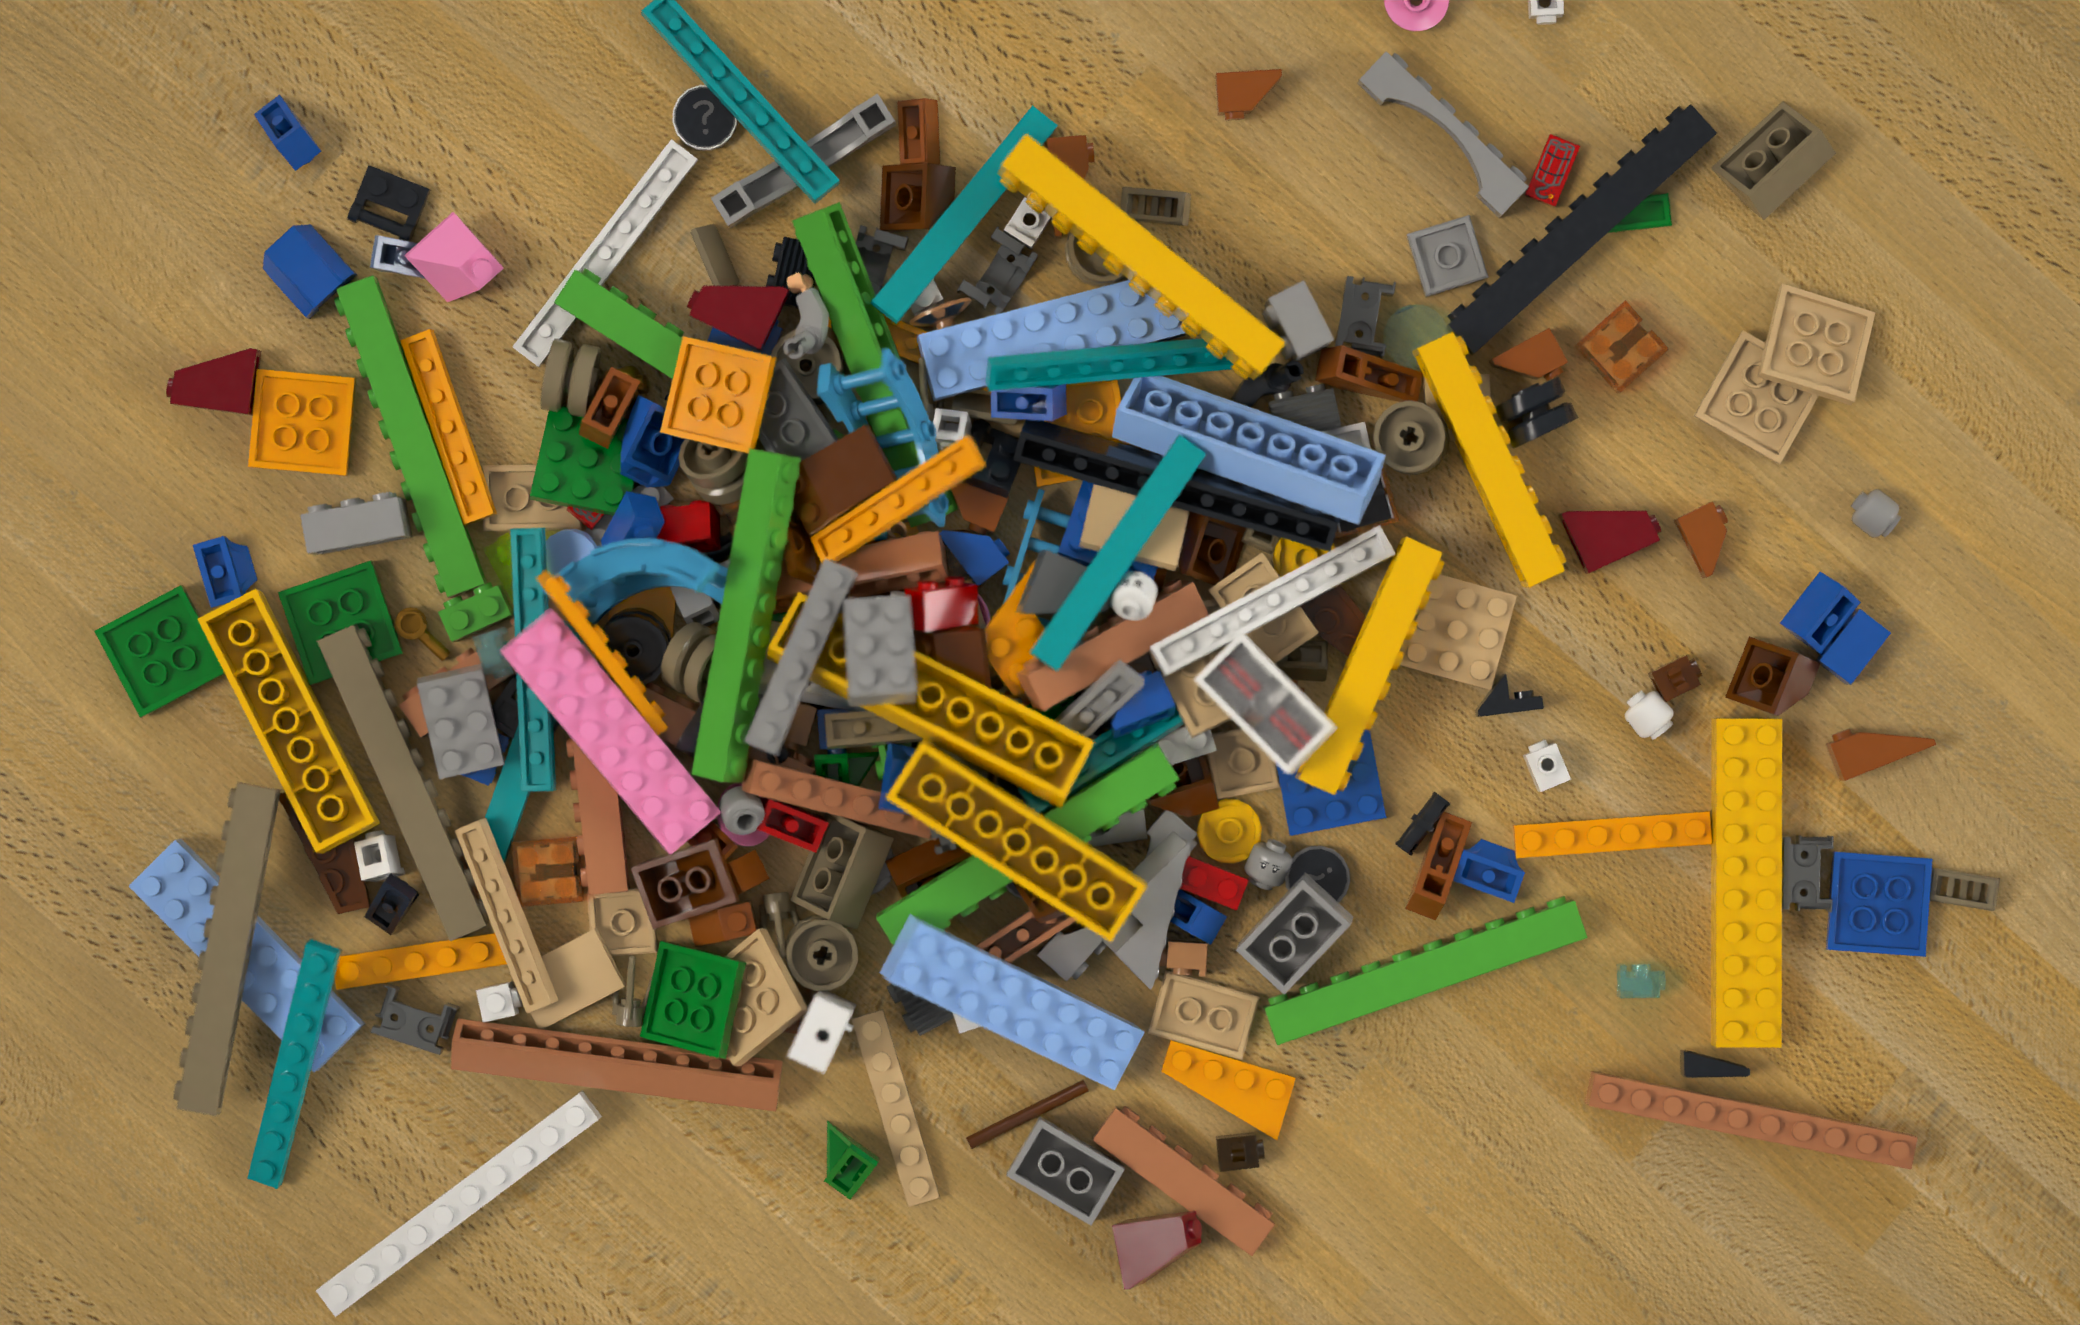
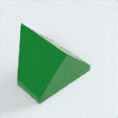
[814,752,880,786]
[824,1120,880,1200]

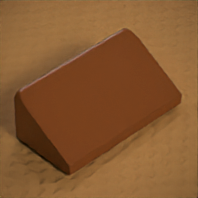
[897,98,940,165]

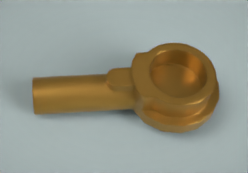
[395,607,451,662]

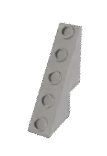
[1102,831,1190,989]

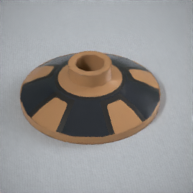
[909,297,972,330]

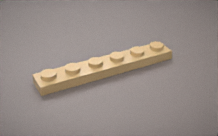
[455,818,559,1013]
[851,1009,940,1207]

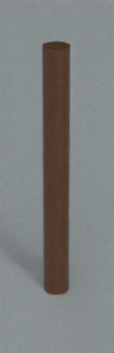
[966,1080,1089,1149]

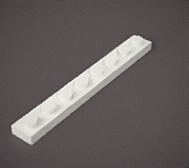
[513,139,698,368]
[1149,525,1396,677]

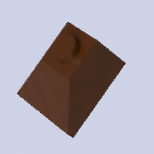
[880,163,956,231]
[1178,511,1246,585]
[913,625,992,690]
[1725,637,1820,716]
[1149,755,1220,818]

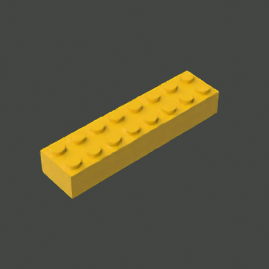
[1412,332,1567,588]
[1295,537,1445,795]
[198,589,381,854]
[886,738,1147,942]

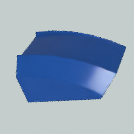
[263,225,357,319]
[620,395,685,488]

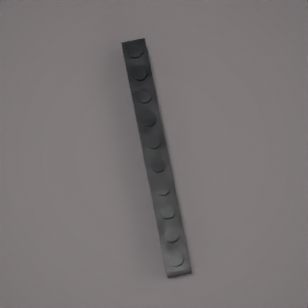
[1446,104,1717,355]
[1013,420,1340,552]

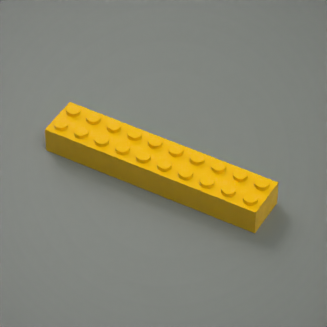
[998,134,1285,380]
[767,592,1094,808]
[1711,718,1782,1048]

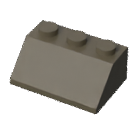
[1712,102,1836,220]
[790,813,894,929]

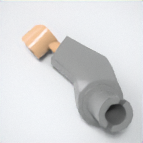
[784,273,829,359]

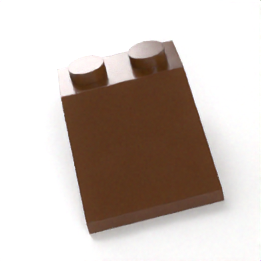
[793,425,898,535]
[631,839,740,929]

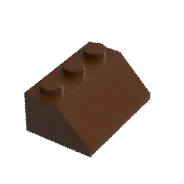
[885,838,974,898]

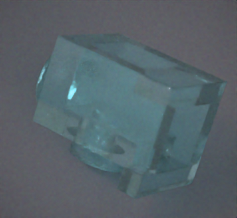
[472,627,513,679]
[1617,964,1666,998]

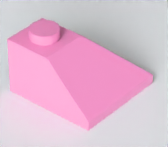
[404,212,504,302]

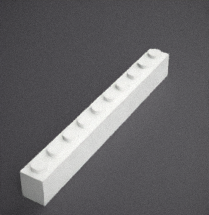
[316,1091,602,1317]

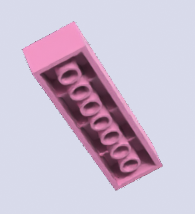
[498,608,721,855]

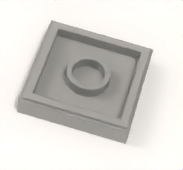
[1406,215,1488,297]

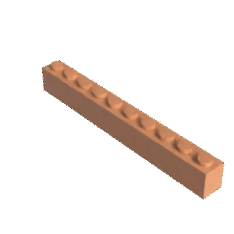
[451,1018,783,1112]
[1585,1071,1918,1170]

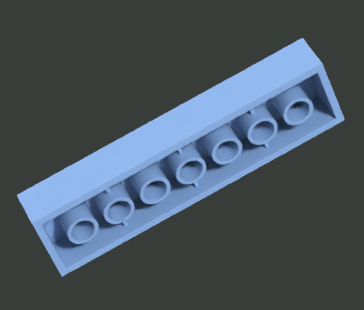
[916,280,1187,401]
[1112,376,1385,525]
[129,839,366,1072]
[880,914,1145,1090]

